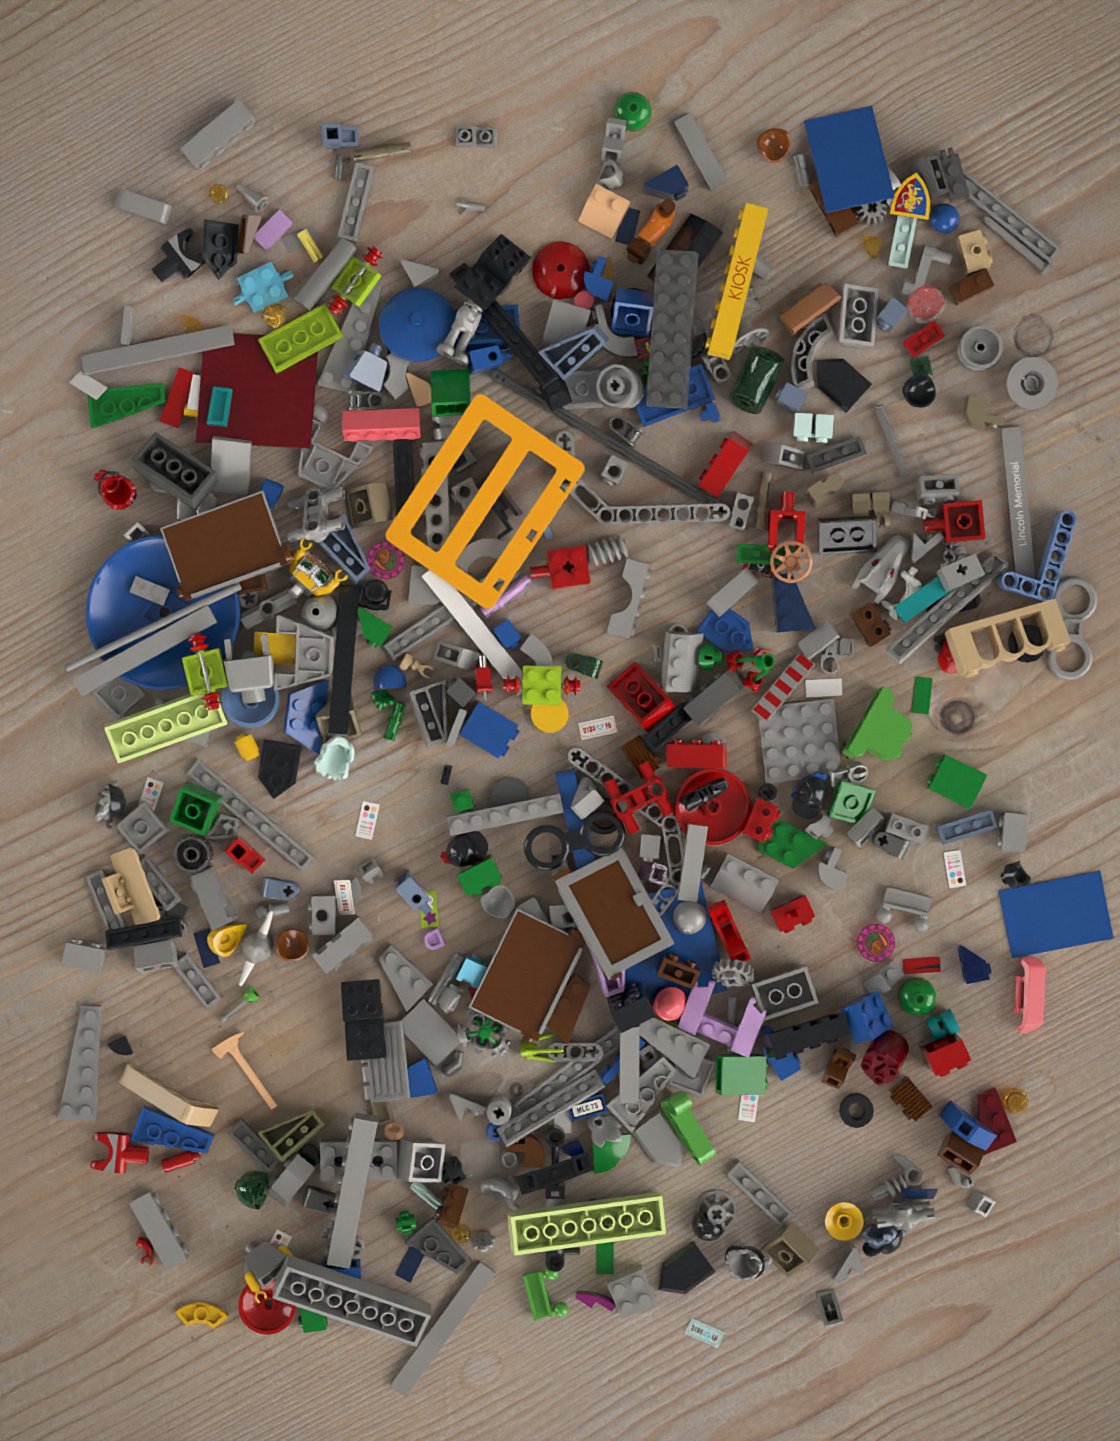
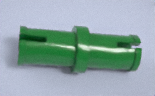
[383,701,407,741]

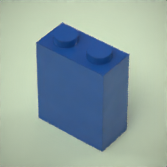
[459,702,519,758]

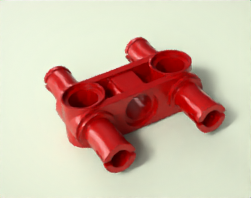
[603,761,675,835]

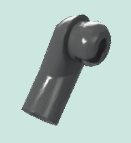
[441,1051,464,1076]

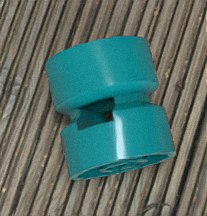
[925,1009,960,1042]

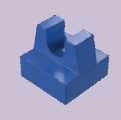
[699,402,722,423]

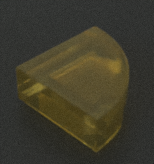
[863,234,883,259]
[182,316,205,334]

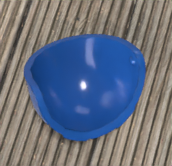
[373,665,407,689]

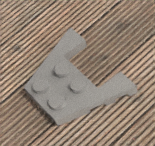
[298,419,374,491]
[274,615,335,691]

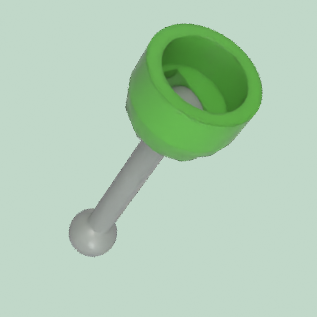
[220,986,260,1022]

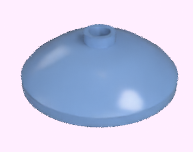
[221,685,280,728]

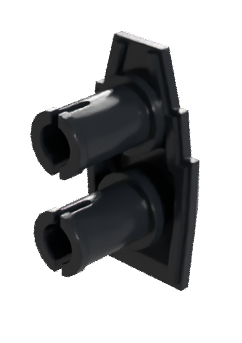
[539,368,573,411]

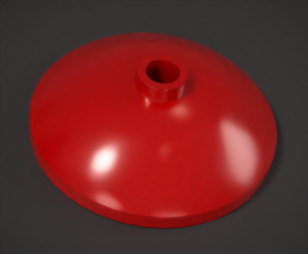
[532,241,590,299]
[238,1278,296,1335]

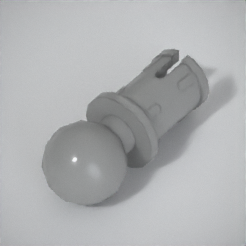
[254,901,291,920]

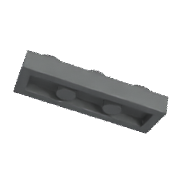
[806,436,867,474]
[228,1119,280,1173]

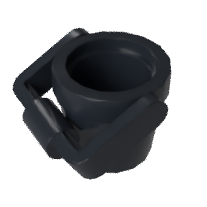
[359,579,392,611]

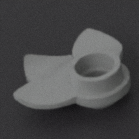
[588,1115,623,1148]

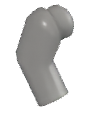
[948,1165,974,1189]

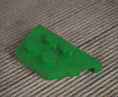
[759,818,826,869]

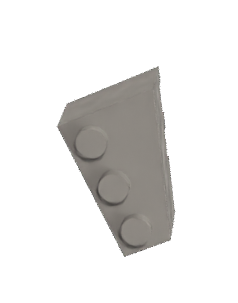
[312,916,374,974]

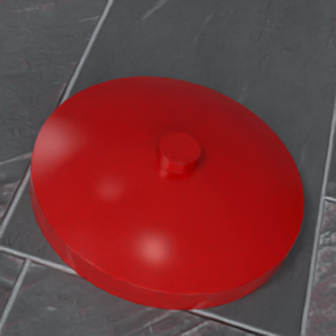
[674,768,751,845]

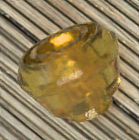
[261,304,286,329]
[1002,1088,1029,1114]

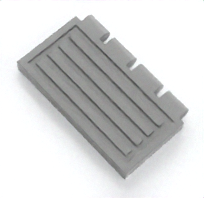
[361,1021,410,1103]

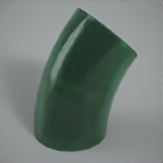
[729,346,785,414]

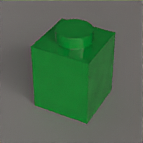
[450,788,475,813]

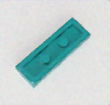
[893,576,952,623]

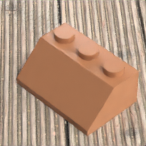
[778,282,841,337]

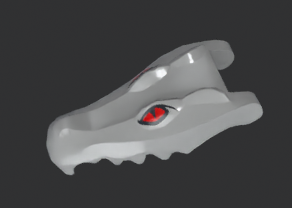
[851,534,910,605]

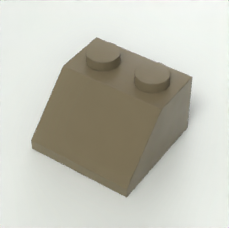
[344,482,393,529]
[761,1222,819,1277]

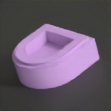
[424,927,446,950]

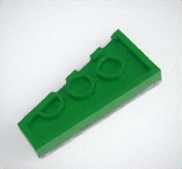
[87,383,166,429]

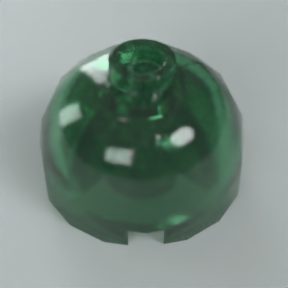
[235,1170,270,1210]

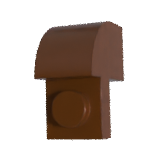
[821,1047,856,1089]
[506,1134,544,1168]

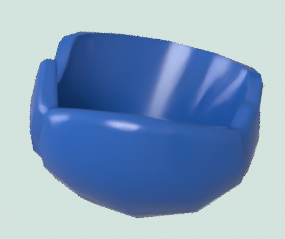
[929,203,960,234]

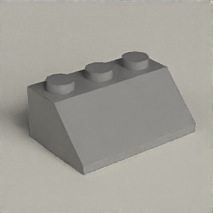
[838,283,879,349]
[660,631,704,692]
[709,853,779,913]

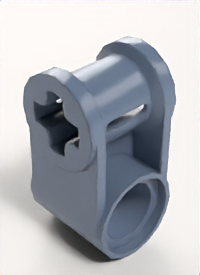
[261,877,300,900]

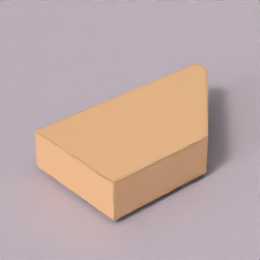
[406,373,431,408]

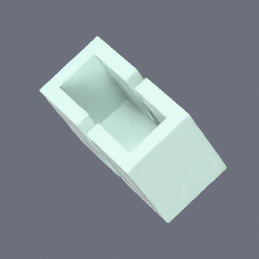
[792,413,834,443]

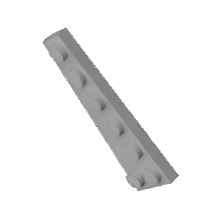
[317,282,383,393]
[58,1005,102,1121]

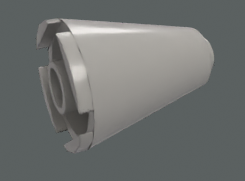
[301,595,339,632]

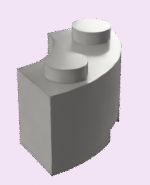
[267,1154,316,1206]

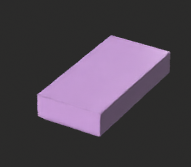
[254,209,293,251]

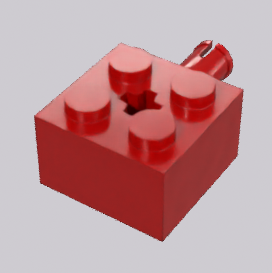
[923,500,986,544]
[530,545,591,590]

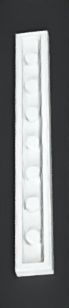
[422,570,522,696]

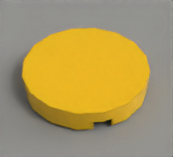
[531,699,569,733]

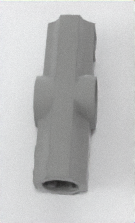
[240,588,298,630]

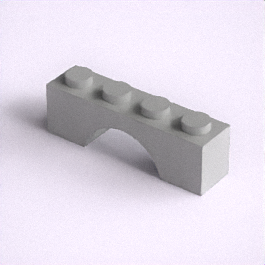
[607,558,652,639]

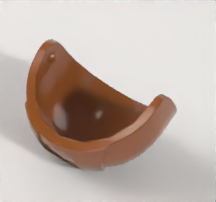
[757,128,791,163]
[276,929,309,962]

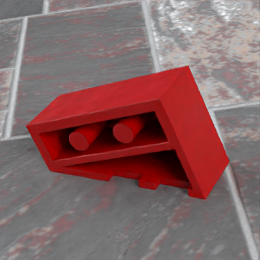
[698,431,753,498]

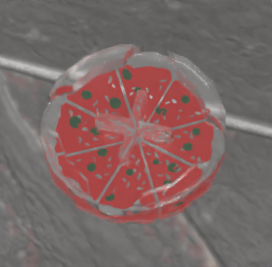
[907,286,946,324]

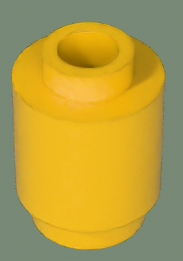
[234,732,260,762]

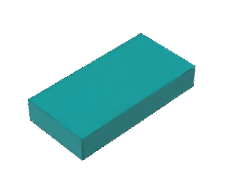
[207,386,233,427]

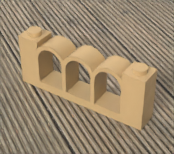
[944,598,1071,678]

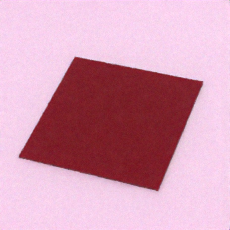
[195,333,318,449]

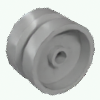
[957,326,1003,371]
[596,364,646,409]

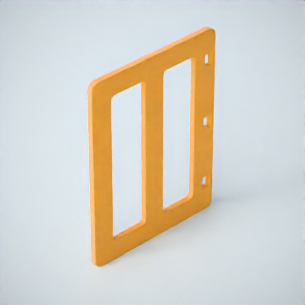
[386,394,585,609]

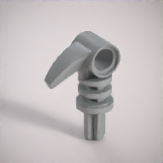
[870,1154,924,1202]

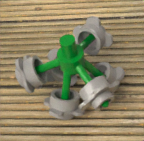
[455,1009,510,1057]

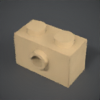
[956,230,993,276]

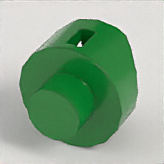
[699,644,722,670]

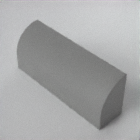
[294,238,358,311]

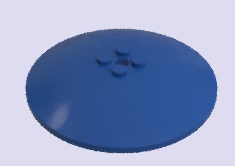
[86,536,240,690]

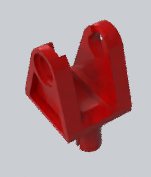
[768,492,806,552]

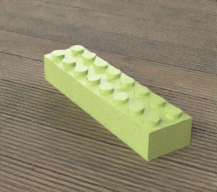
[507,1192,666,1255]

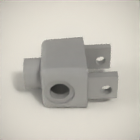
[224,634,274,704]

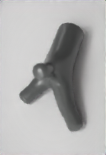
[333,149,350,180]

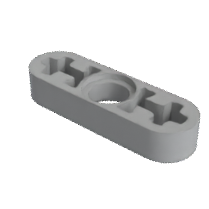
[548,1043,604,1062]

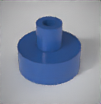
[486,1122,502,1141]

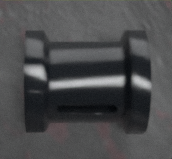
[759,783,777,801]

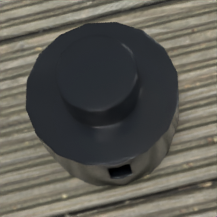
[1001,861,1031,889]
[442,1156,467,1185]

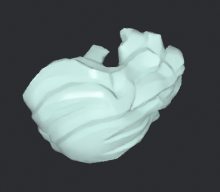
[314,736,354,781]

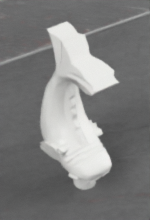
[881,566,922,620]

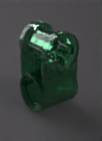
[565,653,603,679]

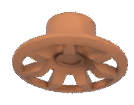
[770,541,812,583]

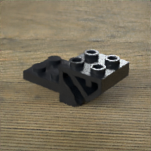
[454,234,531,311]
[341,979,386,1061]

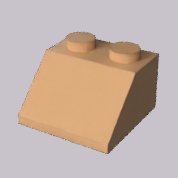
[578,184,630,240]

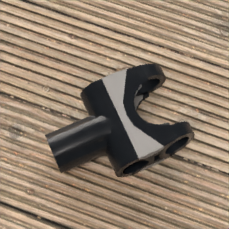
[151,228,205,282]

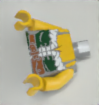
[289,539,348,598]

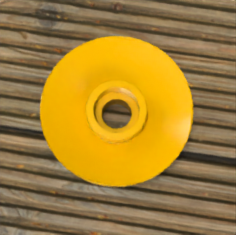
[825,1202,864,1241]

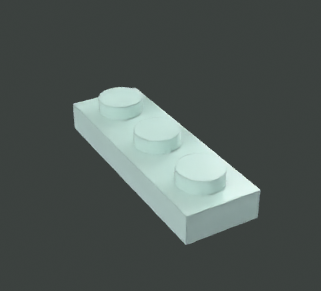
[888,215,917,270]

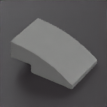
[540,300,591,349]

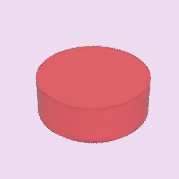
[575,291,594,310]

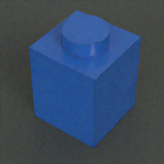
[493,619,522,650]

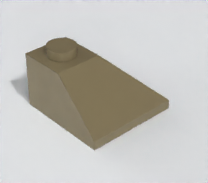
[316,694,362,743]

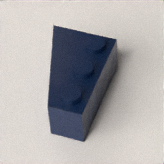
[771,574,816,633]

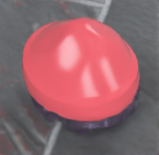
[651,987,687,1022]

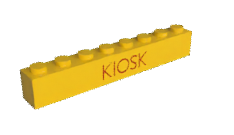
[705,203,768,360]

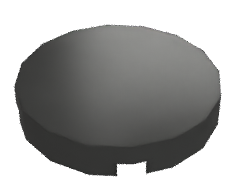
[491,777,529,807]

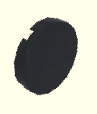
[1007,625,1046,663]

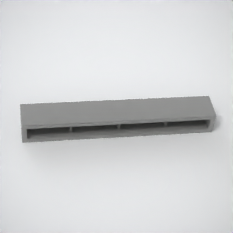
[324,1112,379,1269]

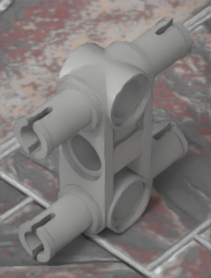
[286,487,345,543]
[872,1199,936,1230]

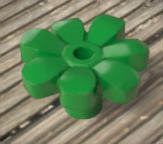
[371,690,395,710]

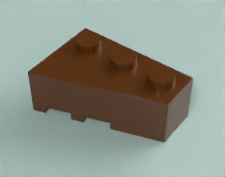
[546,973,590,1044]

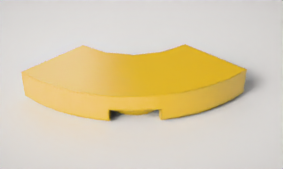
[175,1302,229,1329]

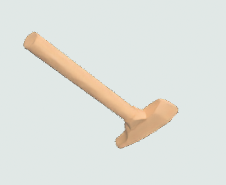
[212,1032,277,1110]

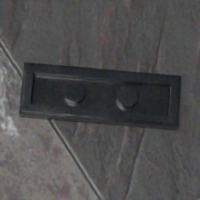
[640,703,692,755]

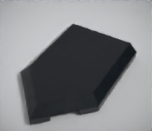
[202,219,239,280]
[816,359,872,413]
[258,740,302,799]
[658,1241,716,1294]

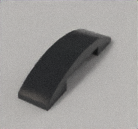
[516,1151,595,1195]

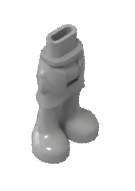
[436,299,483,366]

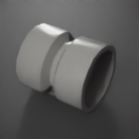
[431,414,457,441]

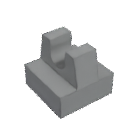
[358,857,384,884]

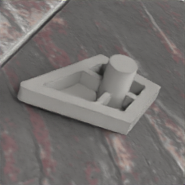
[206,814,240,840]

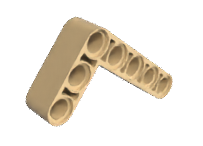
[119,1064,219,1127]

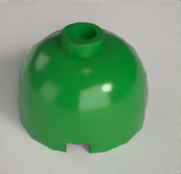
[613,92,652,132]
[898,977,937,1016]

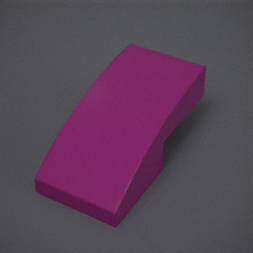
[575,1291,616,1311]

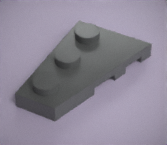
[405,1217,471,1274]

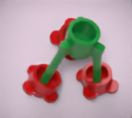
[726,648,775,693]

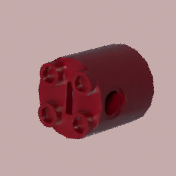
[861,1030,909,1085]

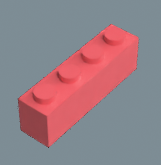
[342,408,421,442]

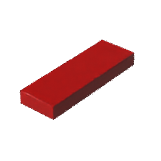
[160,367,198,428]

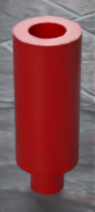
[161,1151,201,1173]

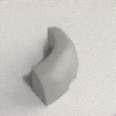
[791,313,835,390]

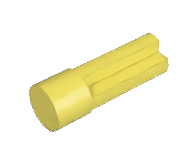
[297,229,324,263]

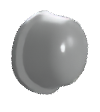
[673,901,707,934]

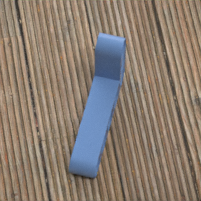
[996,510,1076,602]

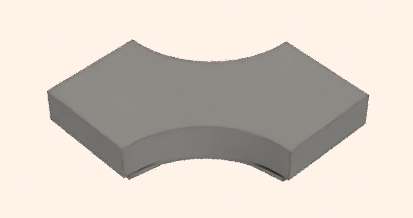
[382,353,411,400]

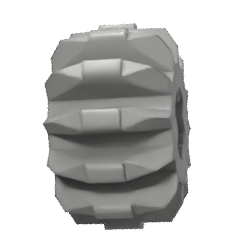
[856,201,888,226]

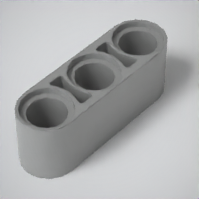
[114,189,172,225]
[707,567,760,617]

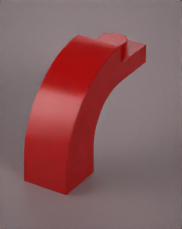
[707,900,751,962]

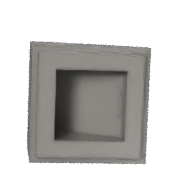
[966,1190,996,1218]

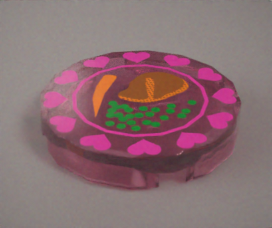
[367,541,405,579]
[857,923,895,962]

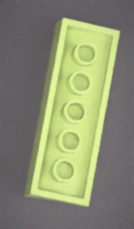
[104,690,228,763]

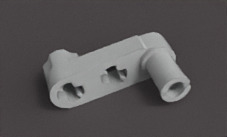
[901,244,953,299]

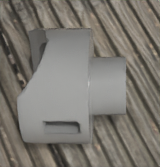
[596,160,623,190]
[805,810,834,839]

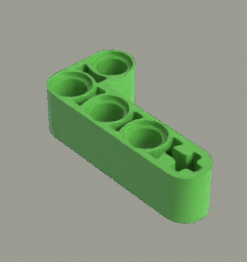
[660,1091,716,1166]

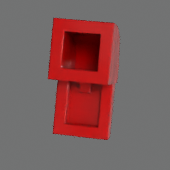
[224,835,265,874]

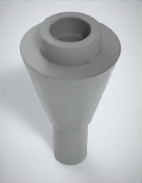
[236,183,268,212]

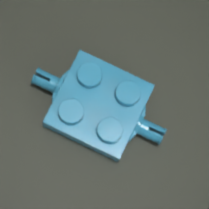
[232,262,294,313]

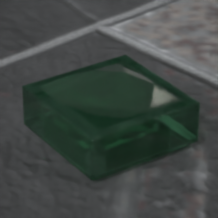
[910,355,933,375]

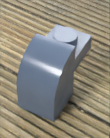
[320,123,359,149]

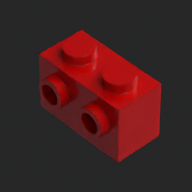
[743,798,781,842]

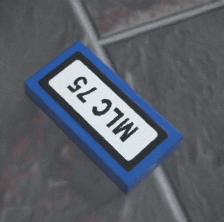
[568,1093,608,1122]

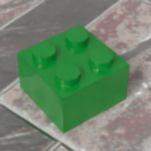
[169,782,223,836]
[457,856,503,897]

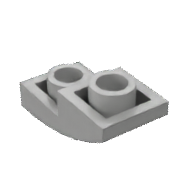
[456,126,498,148]

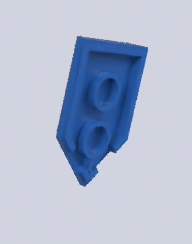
[696,608,754,653]

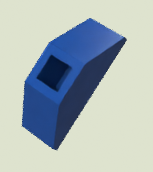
[939,1100,997,1151]

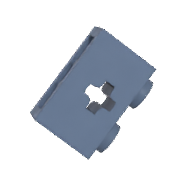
[876,297,908,332]
[774,382,808,413]

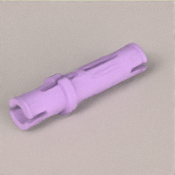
[479,573,532,618]

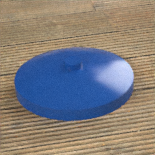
[379,288,455,362]

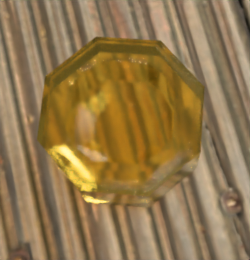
[209,184,228,204]

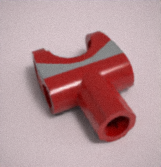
[90,1131,150,1174]

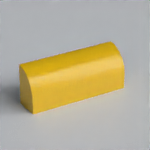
[254,632,296,666]

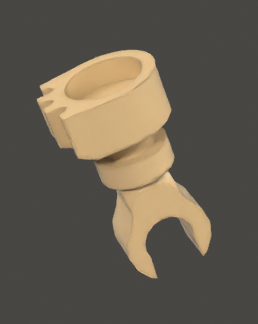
[399,652,434,678]

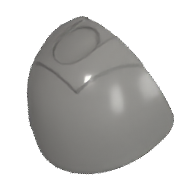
[480,885,515,919]

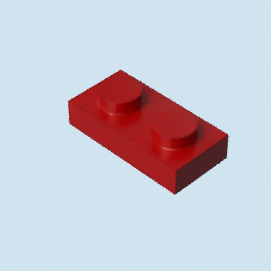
[902,320,945,358]

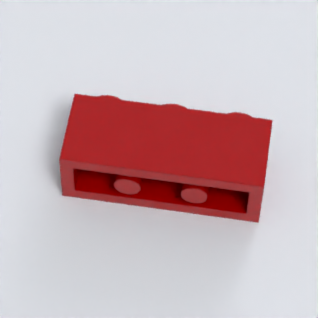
[667,739,727,768]

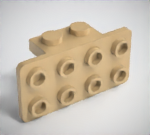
[102,847,160,925]

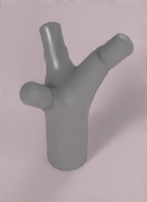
[456,197,485,216]

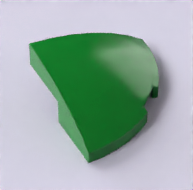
[593,1134,631,1174]

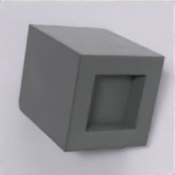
[453,446,477,474]

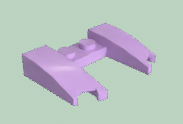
[678,981,767,1058]

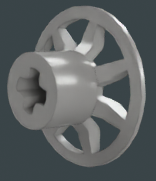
[732,321,769,354]
[696,1190,738,1230]

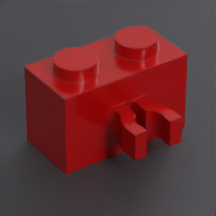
[770,894,815,933]

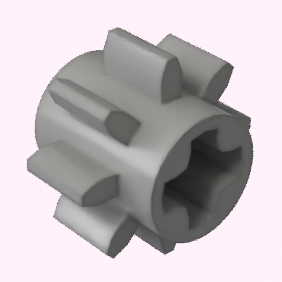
[943,542,967,563]

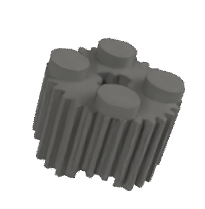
[173,834,214,874]

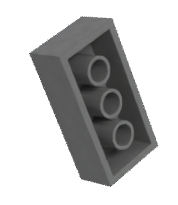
[131,432,219,510]

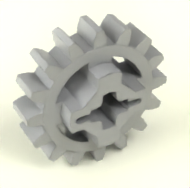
[712,959,754,988]

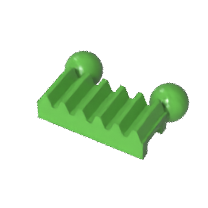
[523,1265,569,1321]

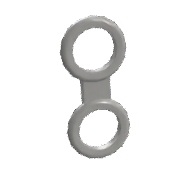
[1047,577,1097,680]

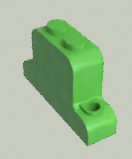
[842,686,912,761]

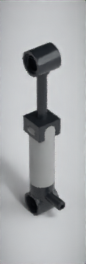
[545,1125,580,1272]

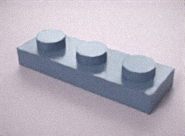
[936,809,998,845]

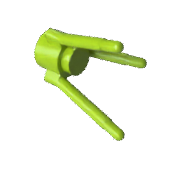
[521,1032,563,1063]

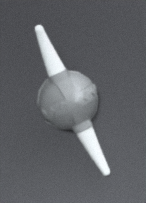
[239,910,274,986]

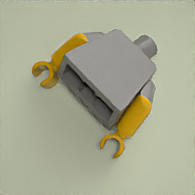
[244,1242,295,1303]

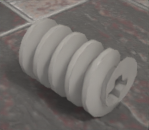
[587,536,629,566]
[487,1096,512,1125]

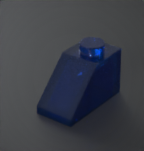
[957,944,991,984]

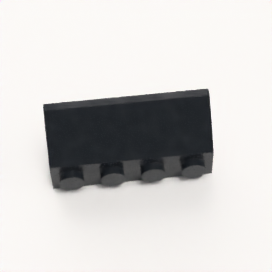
[646,213,723,282]

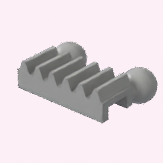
[876,887,932,932]

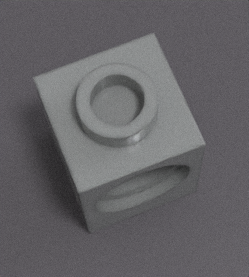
[601,455,629,486]
[639,833,661,862]

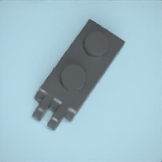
[940,147,970,202]

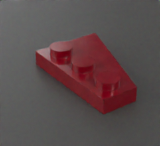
[977,1088,1017,1155]

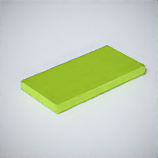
[258,303,344,374]

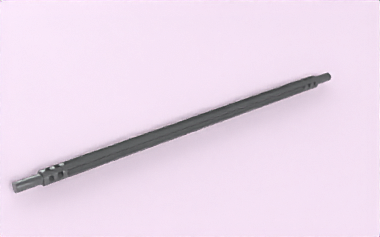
[484,368,742,523]

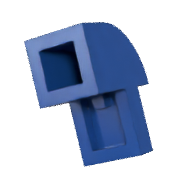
[584,256,614,303]

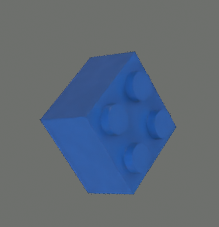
[840,991,893,1044]

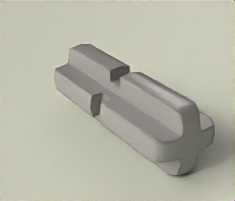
[793,154,811,187]

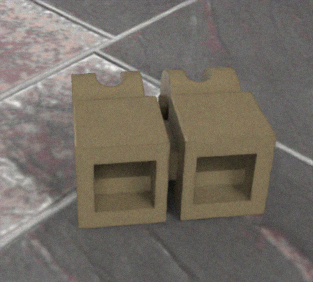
[803,473,843,508]
[850,492,890,528]

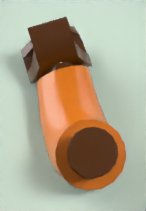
[624,199,675,265]

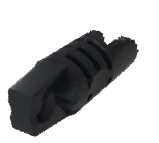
[679,777,729,811]

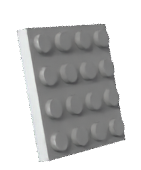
[758,699,842,783]

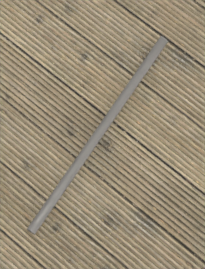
[65,582,242,672]

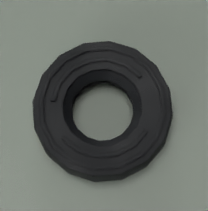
[839,1093,874,1128]

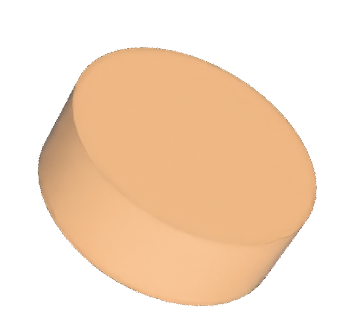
[384,1123,404,1141]

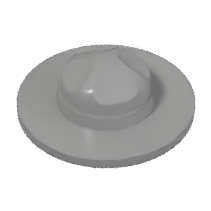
[1006,357,1058,409]

